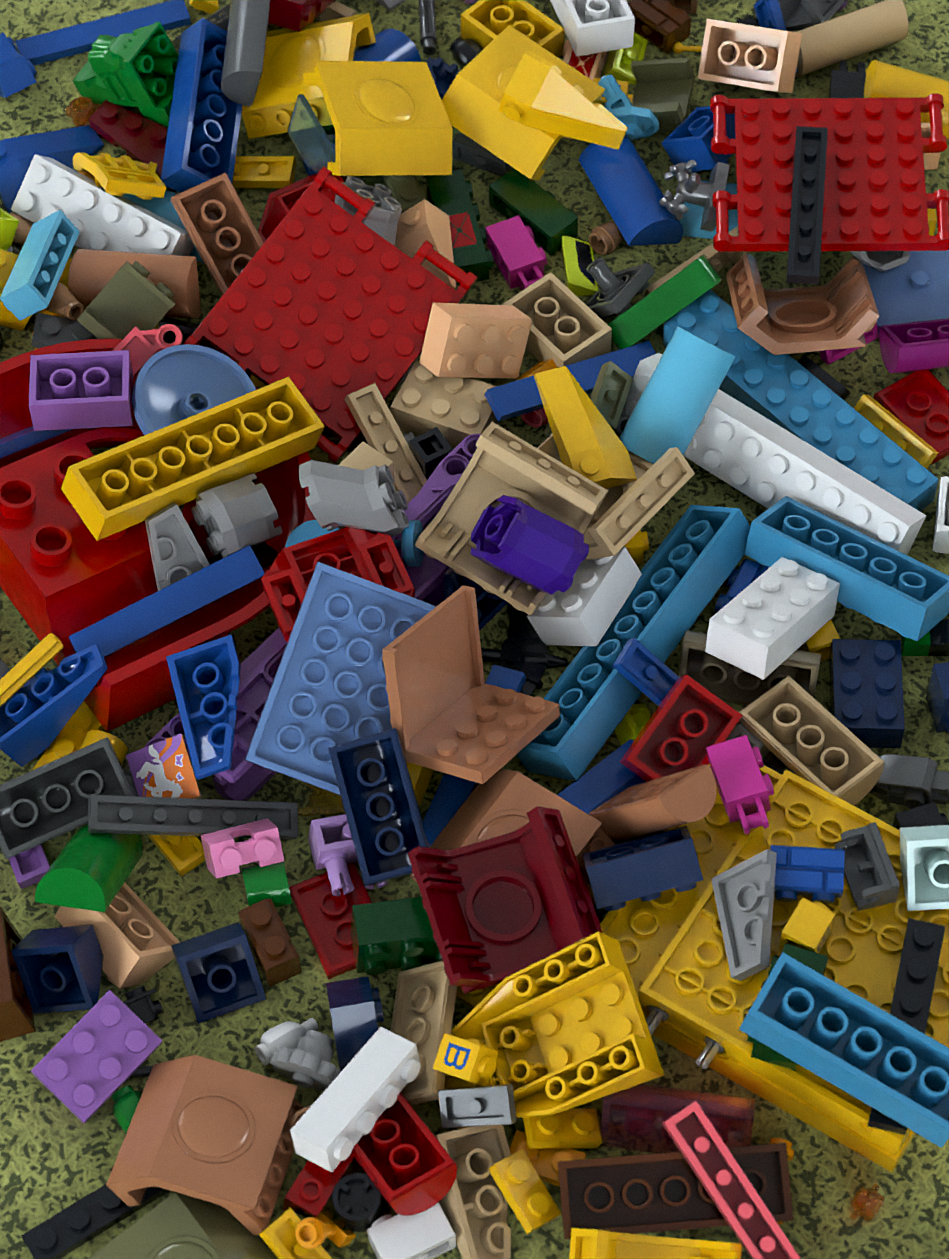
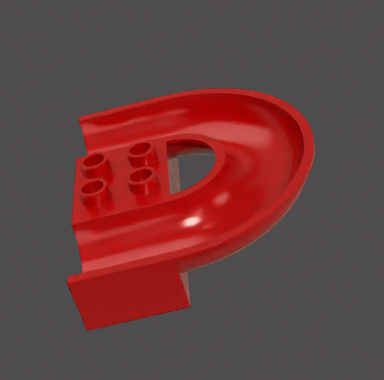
[0,339,316,732]

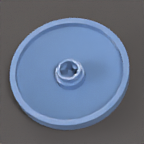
[863,250,949,333]
[132,344,256,435]

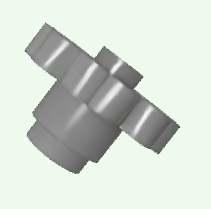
[270,1030,341,1091]

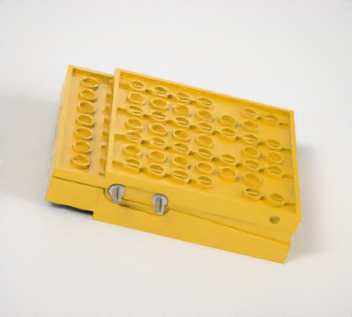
[600,765,949,1173]

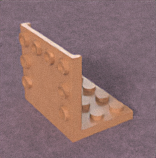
[382,585,560,784]

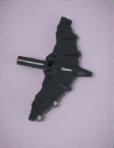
[481,602,568,696]

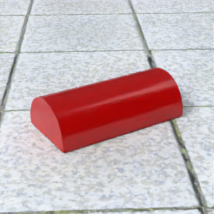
[351,1092,457,1215]

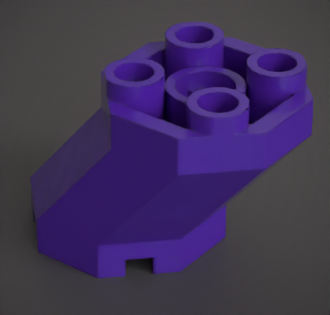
[471,495,589,595]

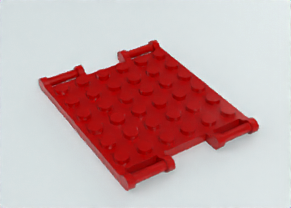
[710,93,949,252]
[184,166,478,464]

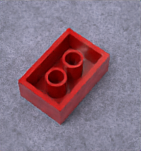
[620,674,743,782]

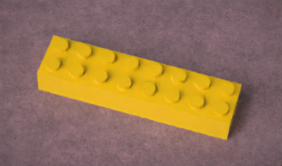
[61,377,325,541]

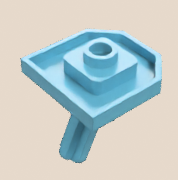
[598,75,659,140]

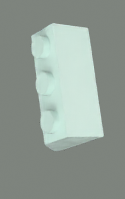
[899,825,949,911]

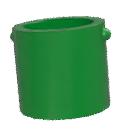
[242,861,292,908]

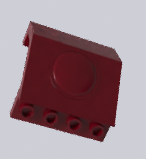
[408,806,603,994]

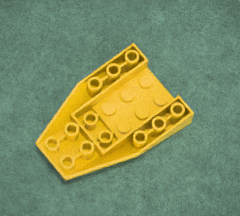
[438,932,664,1118]

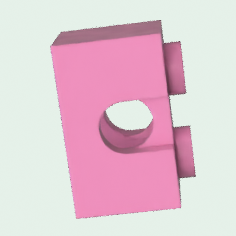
[200,818,284,879]

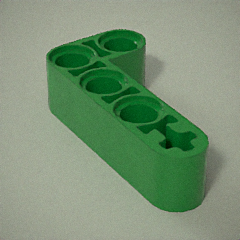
[607,254,722,350]

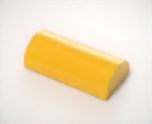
[864,60,949,139]

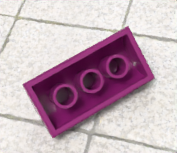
[879,318,949,373]

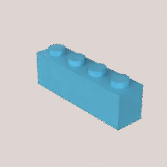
[0,210,80,321]

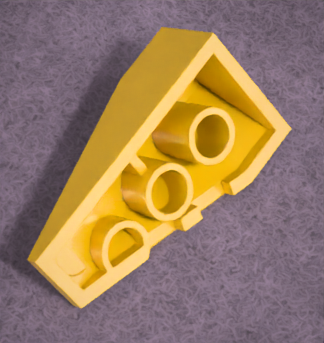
[534,366,637,489]

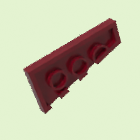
[89,100,174,191]

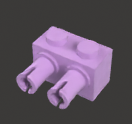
[308,814,388,896]

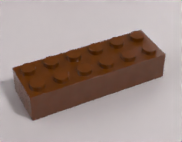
[557,1143,794,1239]

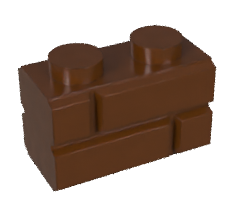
[628,0,692,54]
[238,898,302,987]

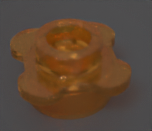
[65,97,97,127]
[850,1183,884,1222]

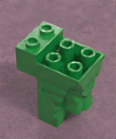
[72,22,178,128]

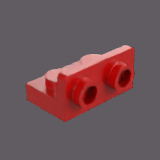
[282,1153,354,1217]

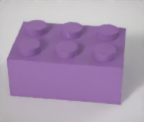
[29,350,133,431]
[31,990,162,1124]

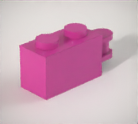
[485,215,547,291]
[706,735,774,835]

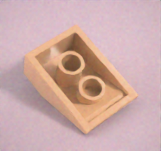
[395,199,456,289]

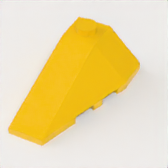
[498,49,628,150]

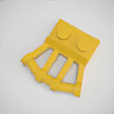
[73,152,166,200]

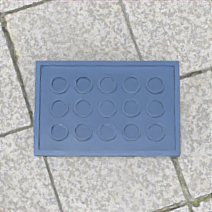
[244,562,437,795]

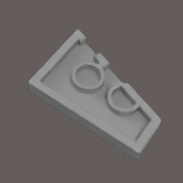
[145,503,210,591]
[711,849,777,981]

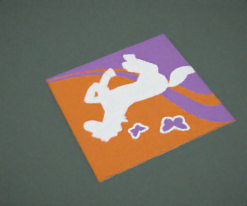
[126,733,201,799]

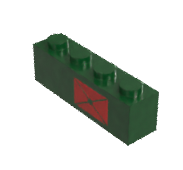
[426,169,494,286]

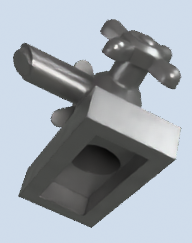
[659,160,730,232]

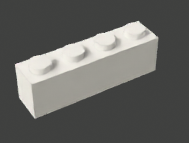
[290,1027,421,1172]

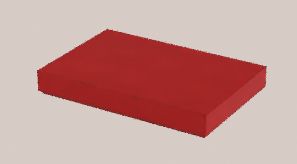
[873,369,949,465]
[289,862,372,980]

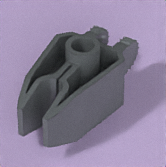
[869,754,949,809]

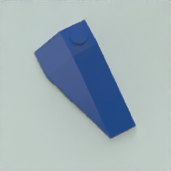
[0,125,104,213]
[166,635,241,780]
[0,644,108,767]
[558,739,646,814]

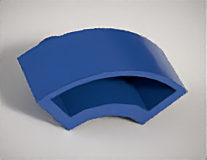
[0,32,37,98]

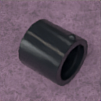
[332,1173,385,1232]

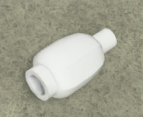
[255,1018,319,1066]

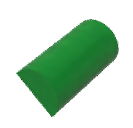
[35,823,142,912]

